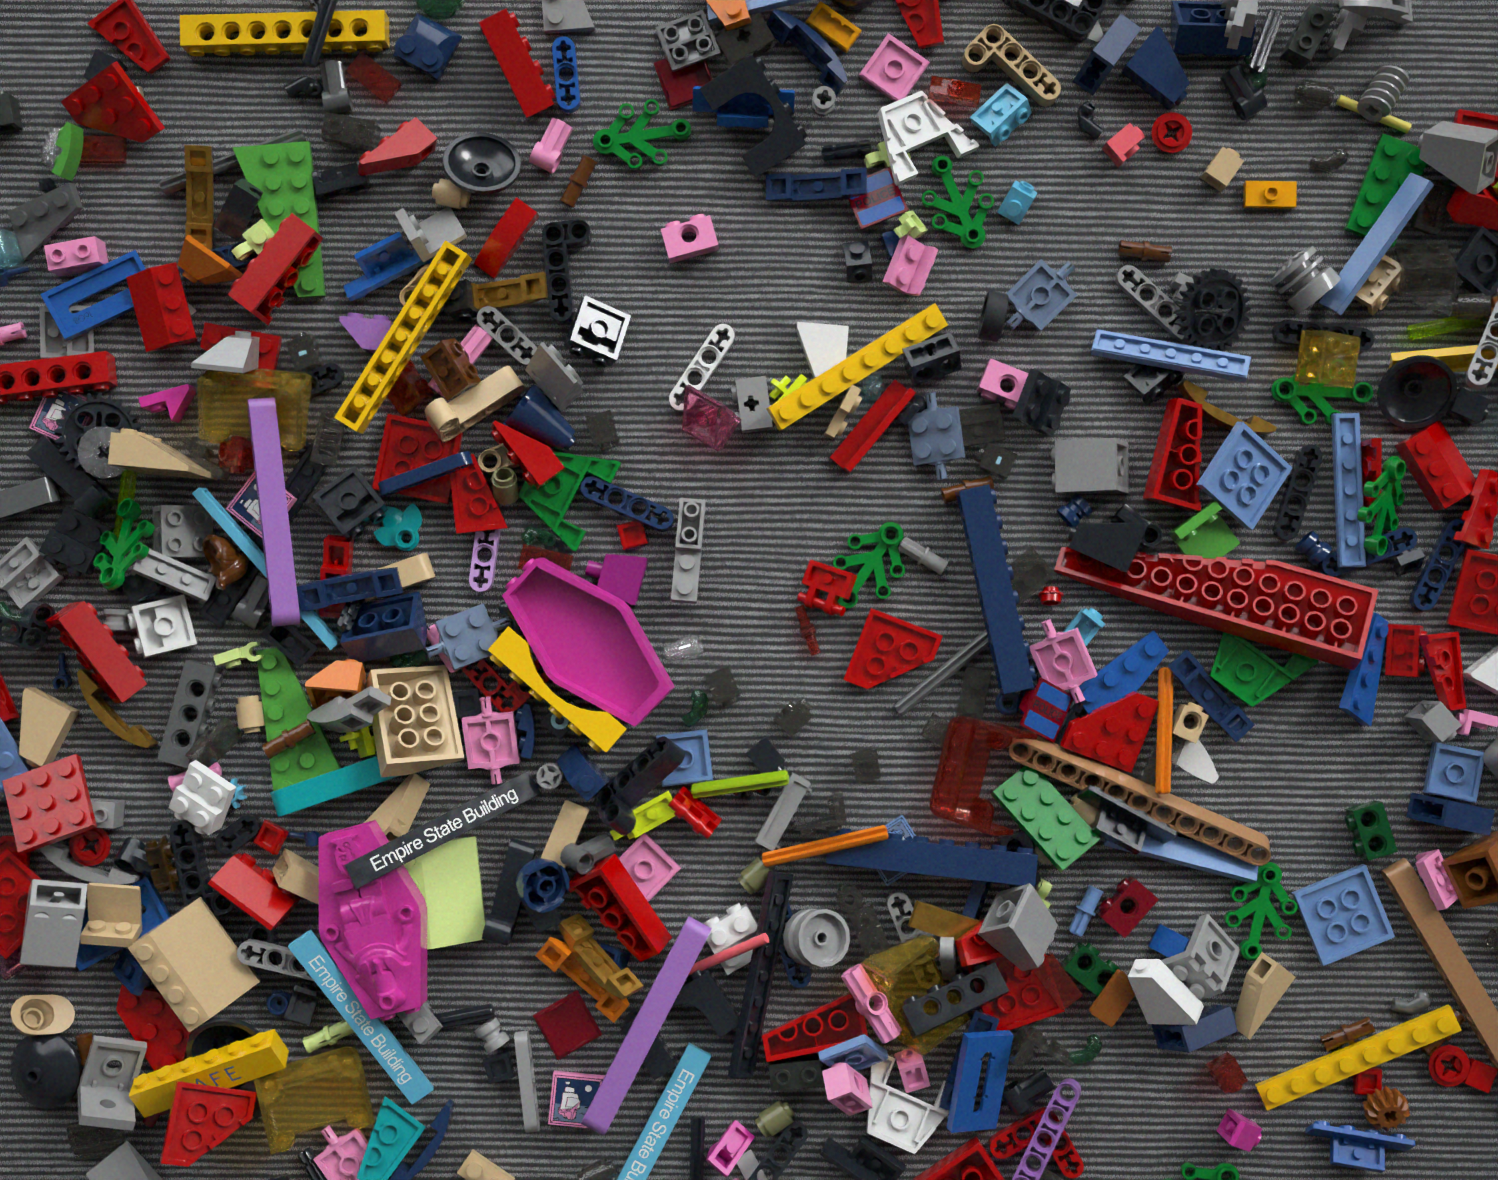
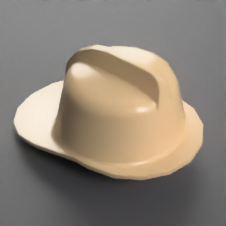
[10,995,75,1037]

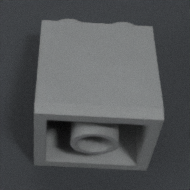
[1418,121,1498,194]
[1051,438,1129,494]
[978,883,1058,971]

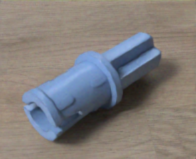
[1069,884,1104,937]

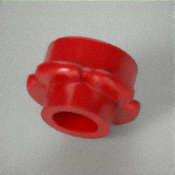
[1038,586,1064,606]

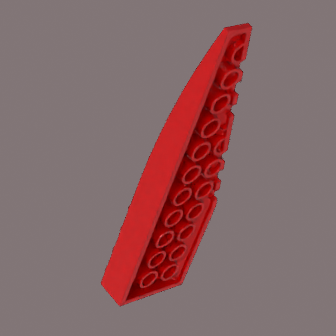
[1054,547,1379,670]

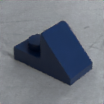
[112,948,152,996]

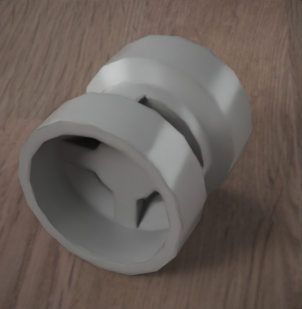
[474,1017,510,1053]

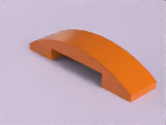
[535,937,630,1023]

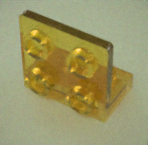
[1295,330,1361,388]

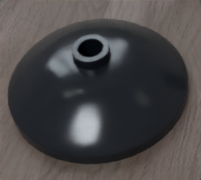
[443,132,521,194]
[1377,355,1457,429]
[186,1018,260,1058]
[10,1034,82,1109]

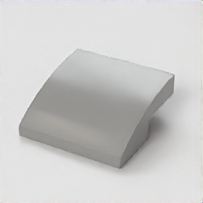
[39,305,94,359]
[0,537,64,611]

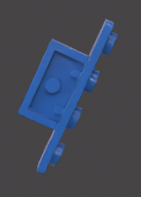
[693,86,795,129]
[344,231,434,301]
[1305,1121,1415,1173]

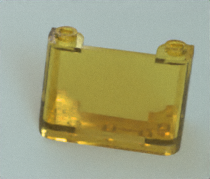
[197,368,312,451]
[860,935,969,1056]
[254,1047,375,1155]

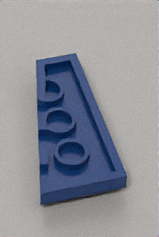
[1339,613,1389,727]
[1079,630,1169,714]

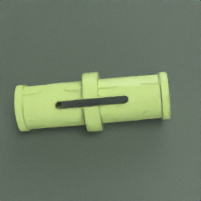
[303,1020,355,1053]

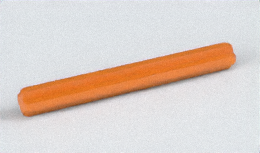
[1155,667,1174,795]
[762,825,889,867]

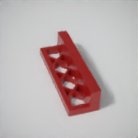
[829,379,916,474]

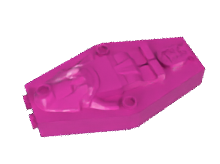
[502,558,675,727]
[319,820,427,1021]

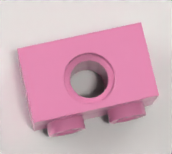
[661,214,719,263]
[44,236,108,277]
[977,359,1029,410]
[822,1063,873,1116]

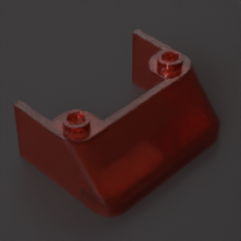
[929,716,1037,836]

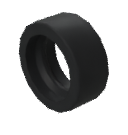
[977,290,1009,342]

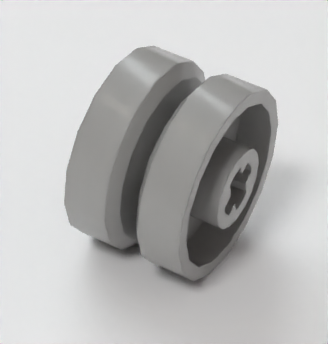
[783,909,850,967]

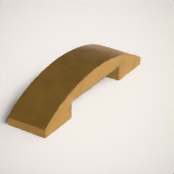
[184,145,214,250]
[471,272,548,310]
[1178,380,1277,435]
[77,669,158,748]
[908,900,982,941]
[558,913,644,999]

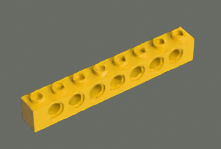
[180,10,390,57]
[334,240,472,434]

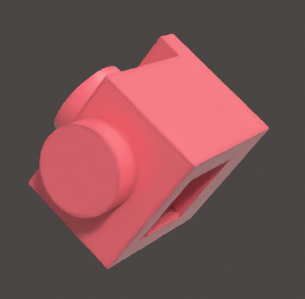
[1102,123,1145,168]

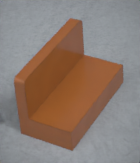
[1089,969,1135,1028]

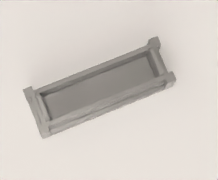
[129,549,216,604]
[755,772,812,851]

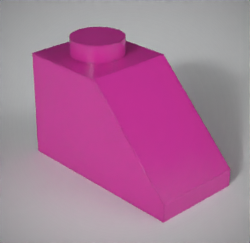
[1216,1108,1262,1152]

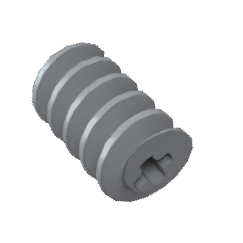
[1357,65,1409,122]

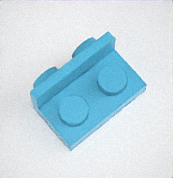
[970,83,1032,147]

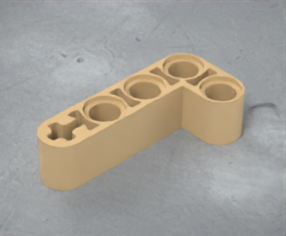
[962,24,1061,107]
[424,366,525,442]

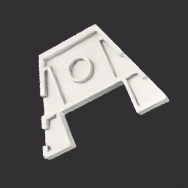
[878,91,979,186]
[866,1056,949,1154]

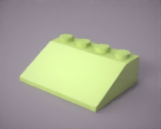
[404,836,486,950]

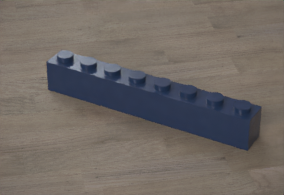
[955,484,1036,694]
[826,827,1038,887]

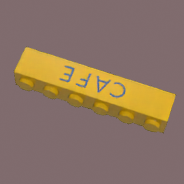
[129,1029,289,1118]

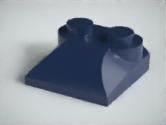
[392,13,463,82]

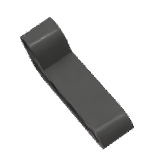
[0,477,61,522]

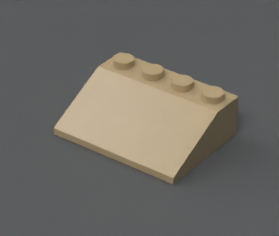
[108,428,218,480]
[365,665,464,777]
[128,897,261,1032]

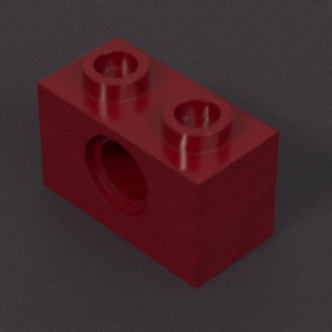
[1097,876,1159,938]

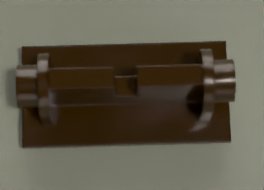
[144,835,179,892]

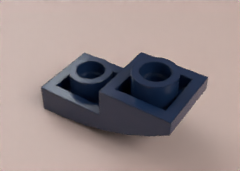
[515,703,536,759]

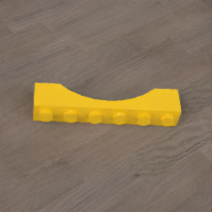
[488,626,627,753]

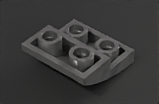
[655,10,721,72]

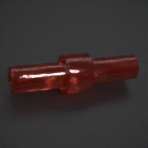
[794,605,821,656]

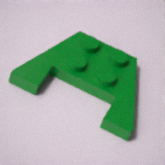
[518,451,622,552]
[1209,632,1318,708]

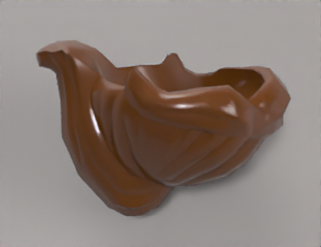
[202,534,250,590]

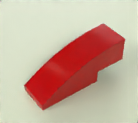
[474,197,539,279]
[319,534,354,618]

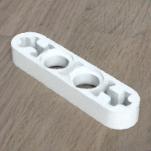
[669,324,734,411]

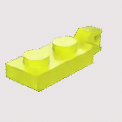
[610,790,675,841]

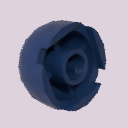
[516,858,569,913]

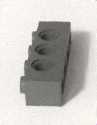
[157,660,223,768]

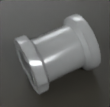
[812,86,836,116]

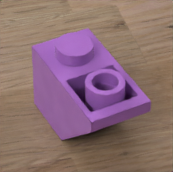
[339,313,393,353]

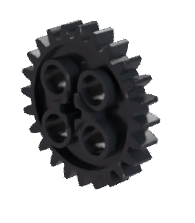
[1174,268,1251,351]
[54,393,141,476]

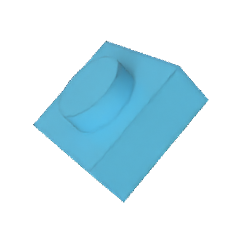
[997,180,1037,225]
[1063,608,1105,646]

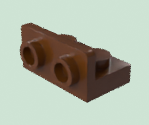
[420,338,481,401]

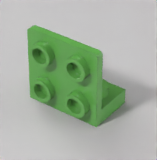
[1168,501,1240,559]

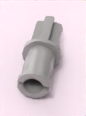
[898,537,948,575]

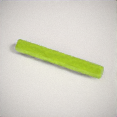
[691,770,790,799]

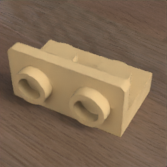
[1354,255,1406,315]

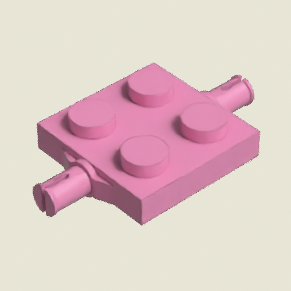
[1030,619,1098,704]
[461,697,521,784]
[313,1125,368,1180]

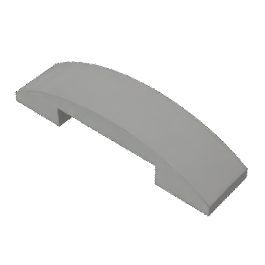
[40,842,144,885]

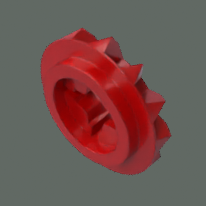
[1151,112,1192,154]
[69,827,112,866]
[1427,1044,1470,1087]

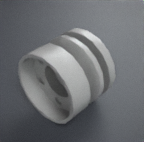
[1270,246,1341,314]

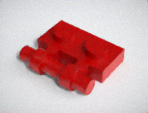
[797,559,857,616]
[668,786,722,839]

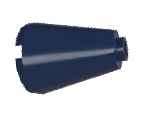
[503,384,576,451]

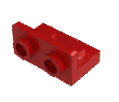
[1385,624,1428,677]

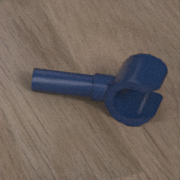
[0,265,29,287]
[53,653,73,690]
[287,831,320,847]

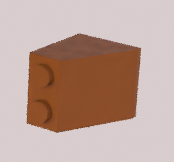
[1441,831,1498,909]

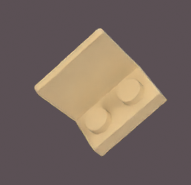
[80,883,142,947]

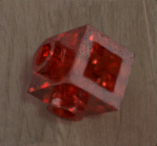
[218,436,254,474]

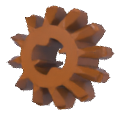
[1363,1086,1410,1132]

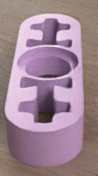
[469,529,500,592]

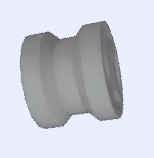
[103,609,131,630]
[536,763,564,790]

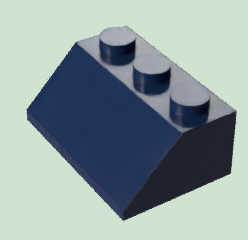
[1170,0,1256,57]
[340,591,427,662]

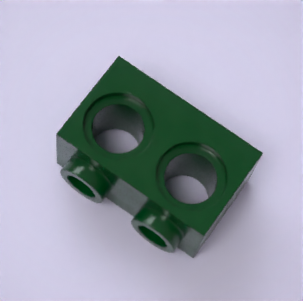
[1345,800,1398,861]
[1060,941,1120,997]

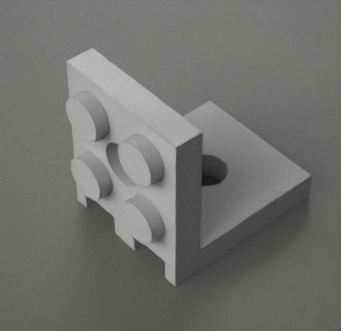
[1161,913,1240,1001]
[77,1035,147,1131]

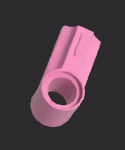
[529,118,573,174]

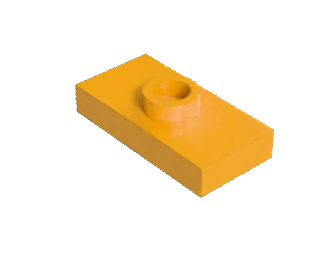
[805,1,862,53]
[1243,181,1297,209]

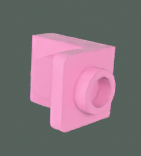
[1455,709,1498,736]
[894,1047,931,1093]

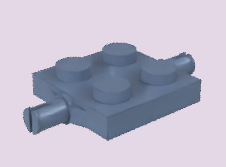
[1006,259,1077,332]
[908,392,965,480]
[425,603,511,671]

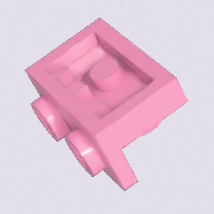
[883,235,938,296]
[1415,849,1458,911]

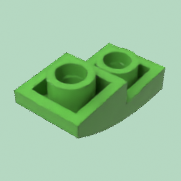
[51,122,84,181]

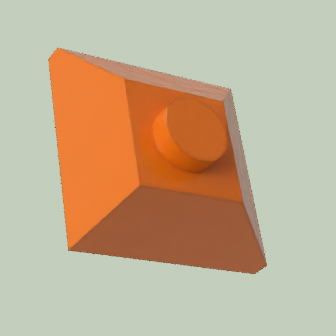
[177,235,243,285]
[305,659,366,709]

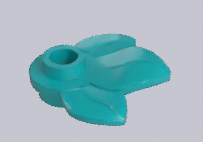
[374,504,422,551]

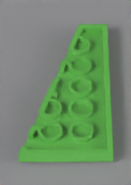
[232,141,326,298]
[256,648,353,794]

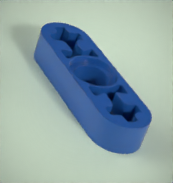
[552,37,581,113]

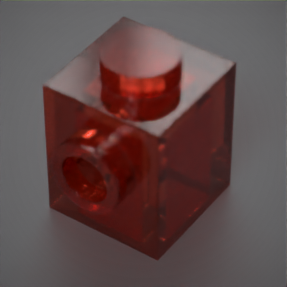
[1205,1052,1248,1094]

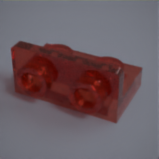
[387,360,434,417]

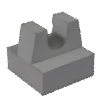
[1170,272,1194,302]

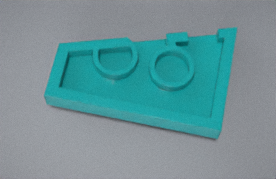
[356,1096,426,1180]

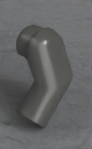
[1391,991,1431,1015]

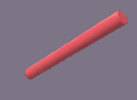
[687,933,769,977]

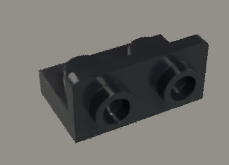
[1124,363,1185,406]

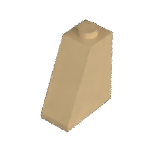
[19,687,80,768]
[272,848,319,905]

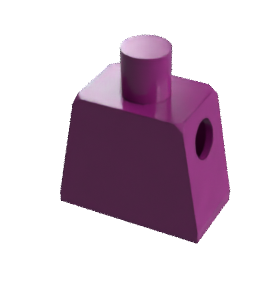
[585,554,649,606]

